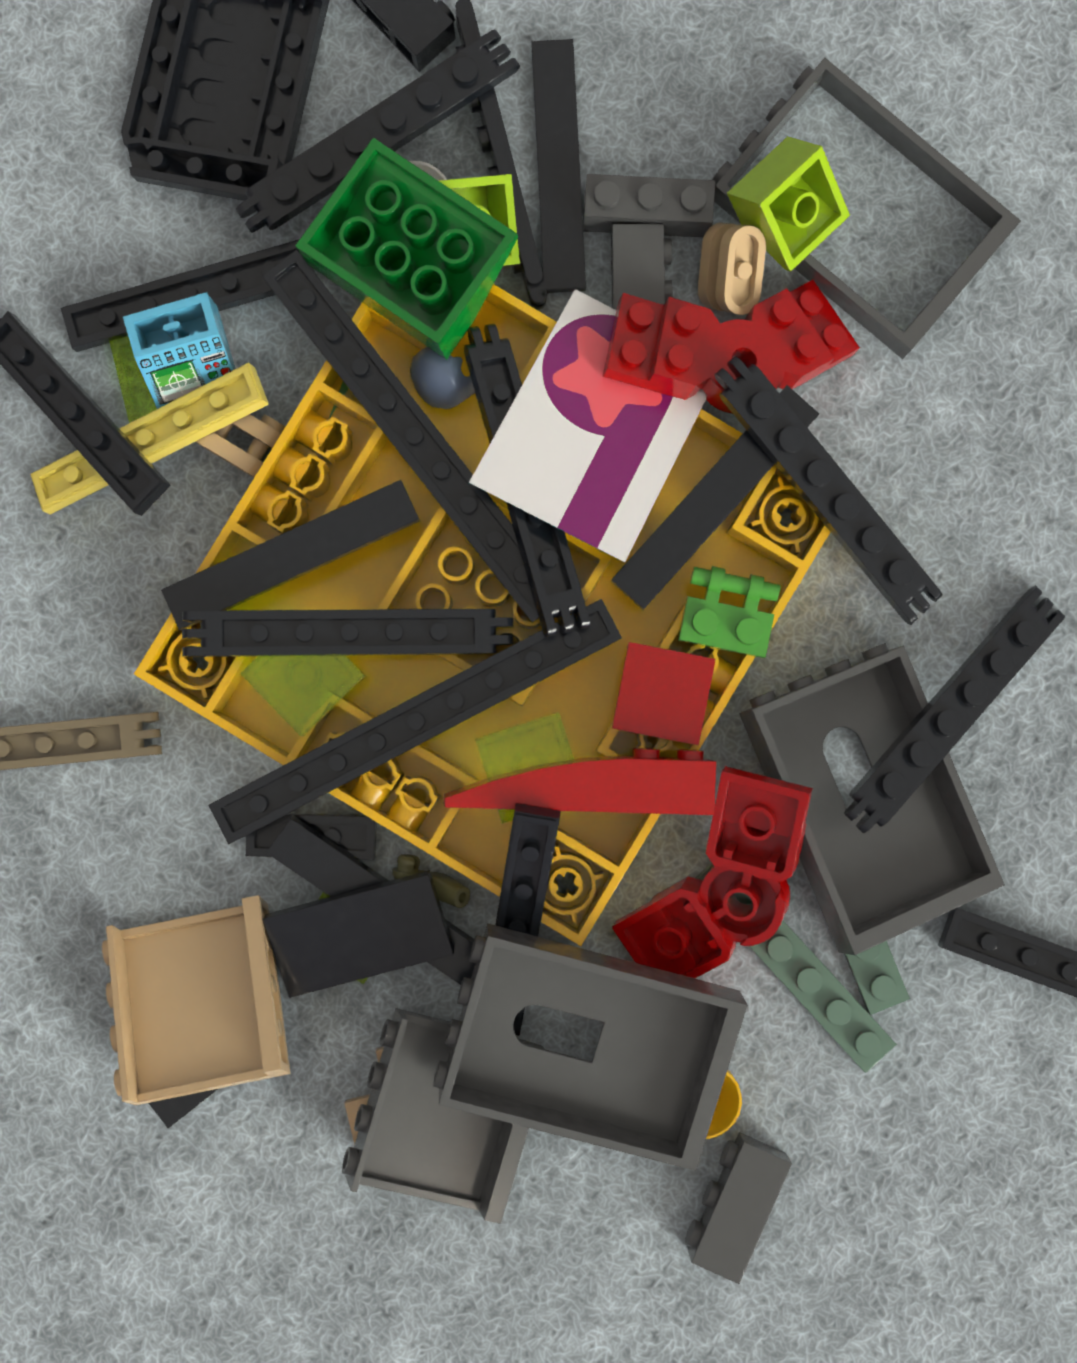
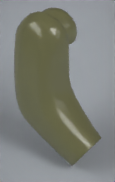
[392,854,470,908]

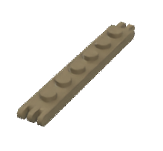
[0,712,162,770]

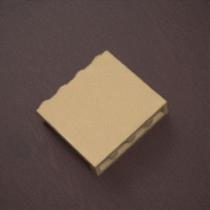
[102,895,291,1105]

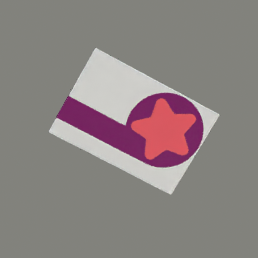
[469,289,707,562]

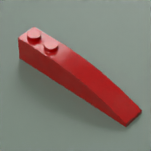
[443,748,716,815]

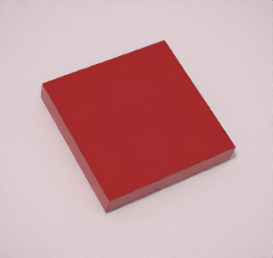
[612,642,716,746]

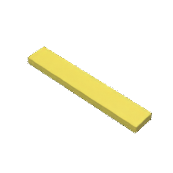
[30,362,269,515]

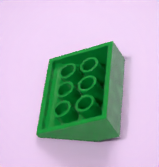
[295,138,518,360]

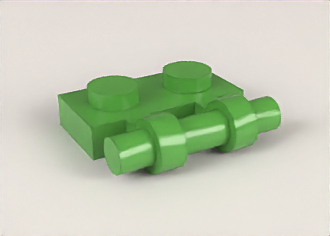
[678,566,781,658]

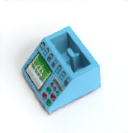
[123,292,236,409]

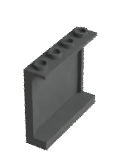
[342,1008,544,1224]

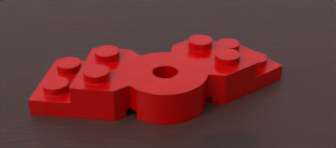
[603,280,860,414]
[612,766,813,978]

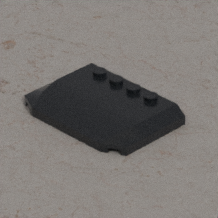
[121,0,330,201]

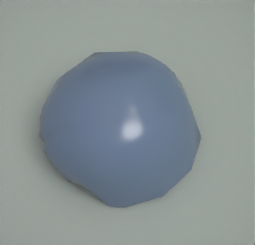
[410,347,475,409]

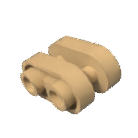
[698,222,766,315]
[195,414,285,478]

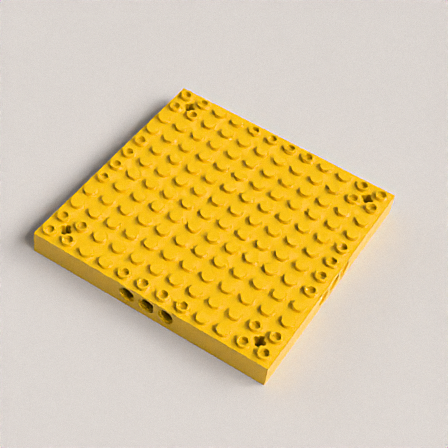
[134,284,830,946]

